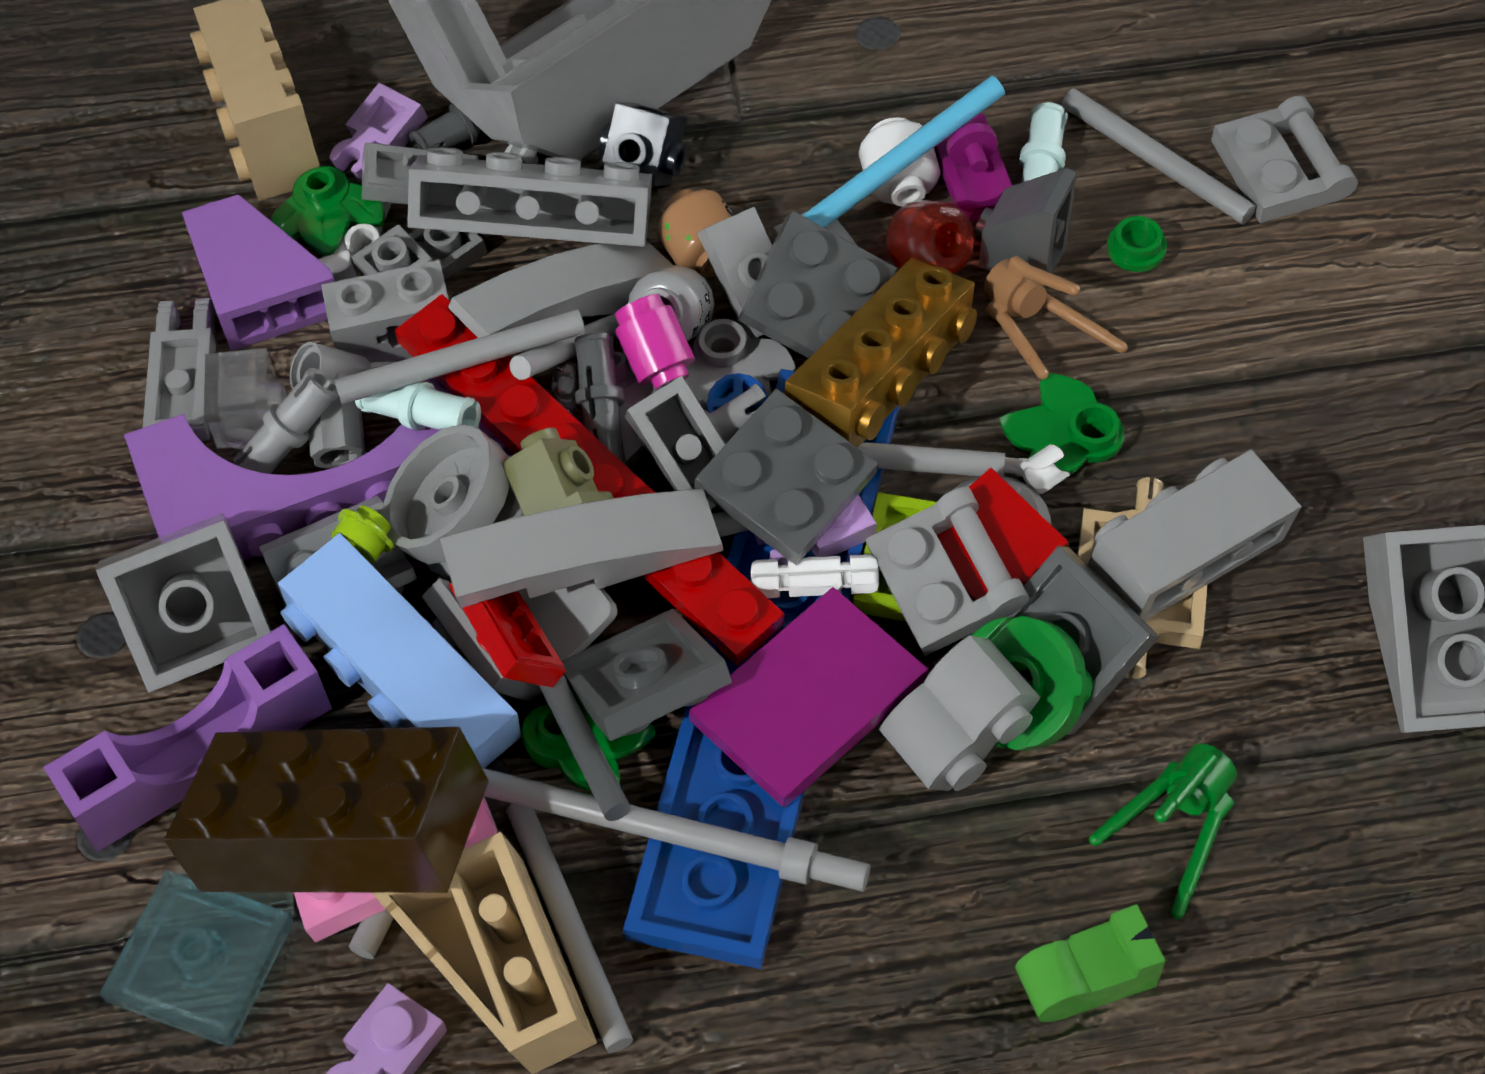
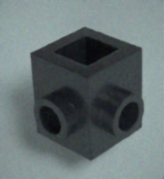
[599,103,687,187]

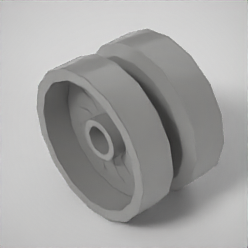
[382,424,524,582]

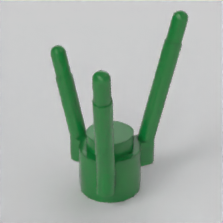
[1089,743,1237,919]

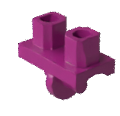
[934,113,1012,223]

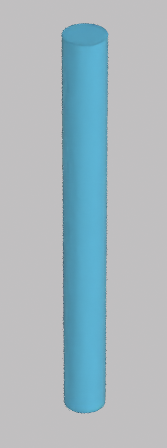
[803,75,1006,228]

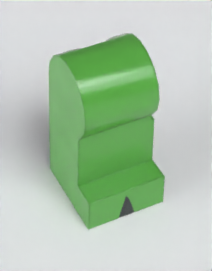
[1015,904,1166,1022]

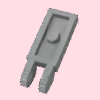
[143,298,216,441]

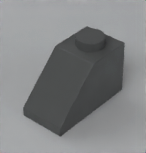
[974,168,1077,288]

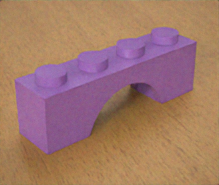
[43,624,332,852]

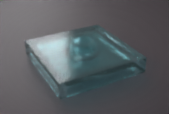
[100,870,294,1048]

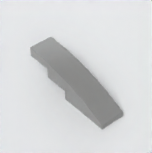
[448,240,674,338]
[439,489,723,608]

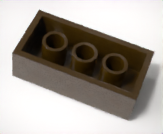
[164,726,489,893]

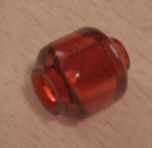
[886,200,975,274]

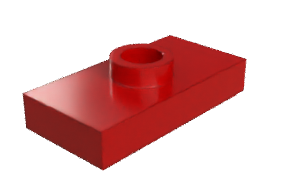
[449,582,566,688]

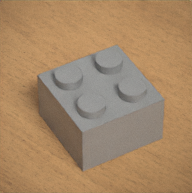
[96,513,272,693]

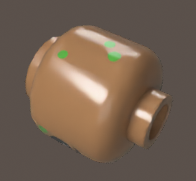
[657,189,734,278]

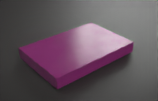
[689,587,928,808]

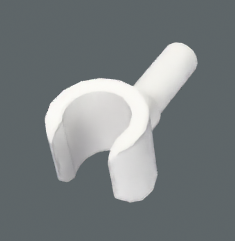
[345,202,391,256]
[318,234,357,282]
[1004,444,1070,494]

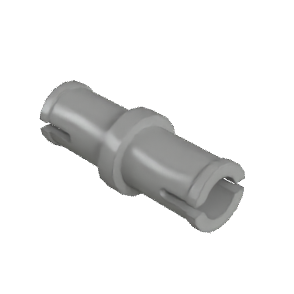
[233,368,339,474]

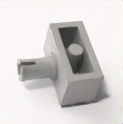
[625,376,766,510]

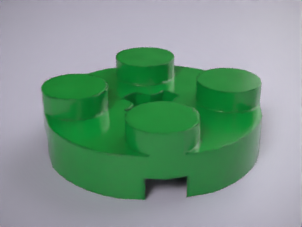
[972,616,1093,751]

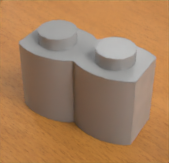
[879,635,1040,791]

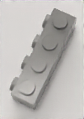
[407,148,652,247]

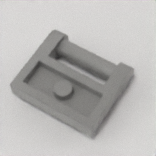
[1211,95,1358,223]
[865,487,1030,657]

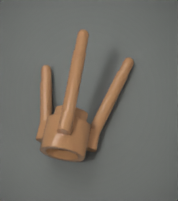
[984,255,1128,380]

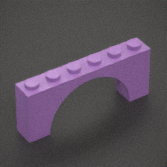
[124,378,515,561]

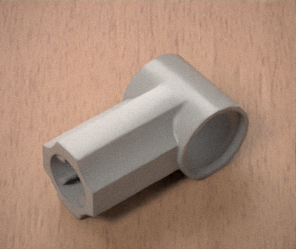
[290,342,371,469]

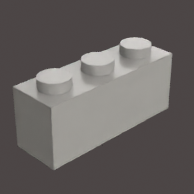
[1088,449,1302,621]

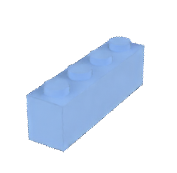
[278,533,521,768]

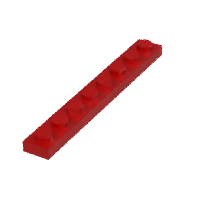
[395,294,784,666]

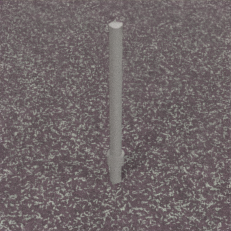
[482,768,870,892]

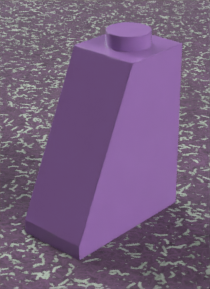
[182,194,334,351]

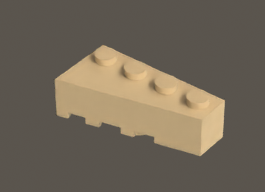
[190,0,320,201]

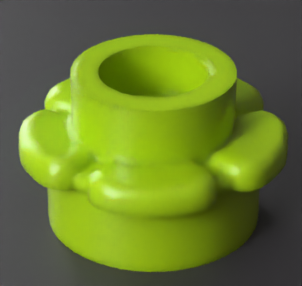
[331,505,394,564]

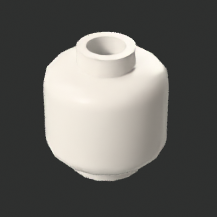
[859,117,940,207]

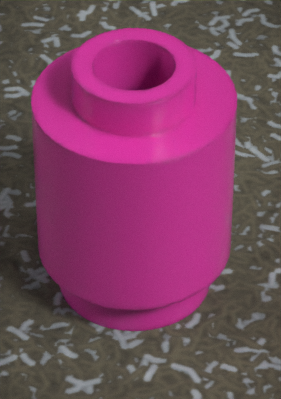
[614,294,695,391]

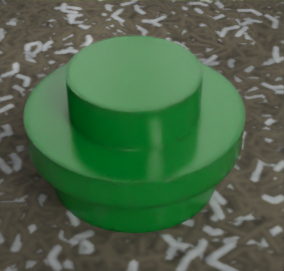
[1107,216,1167,272]

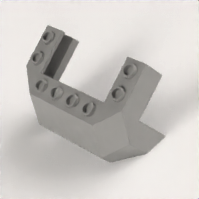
[388,0,771,161]

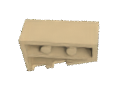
[372,832,597,1074]

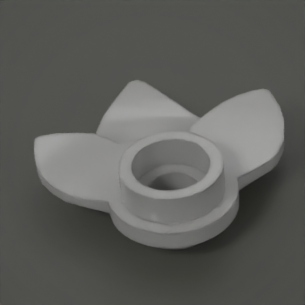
[685,319,796,415]

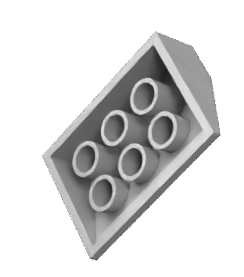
[1363,525,1485,733]

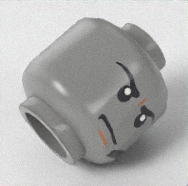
[628,265,715,341]

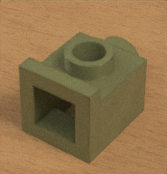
[501,428,614,516]

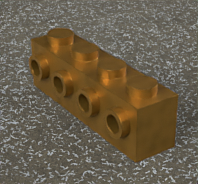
[784,258,977,448]

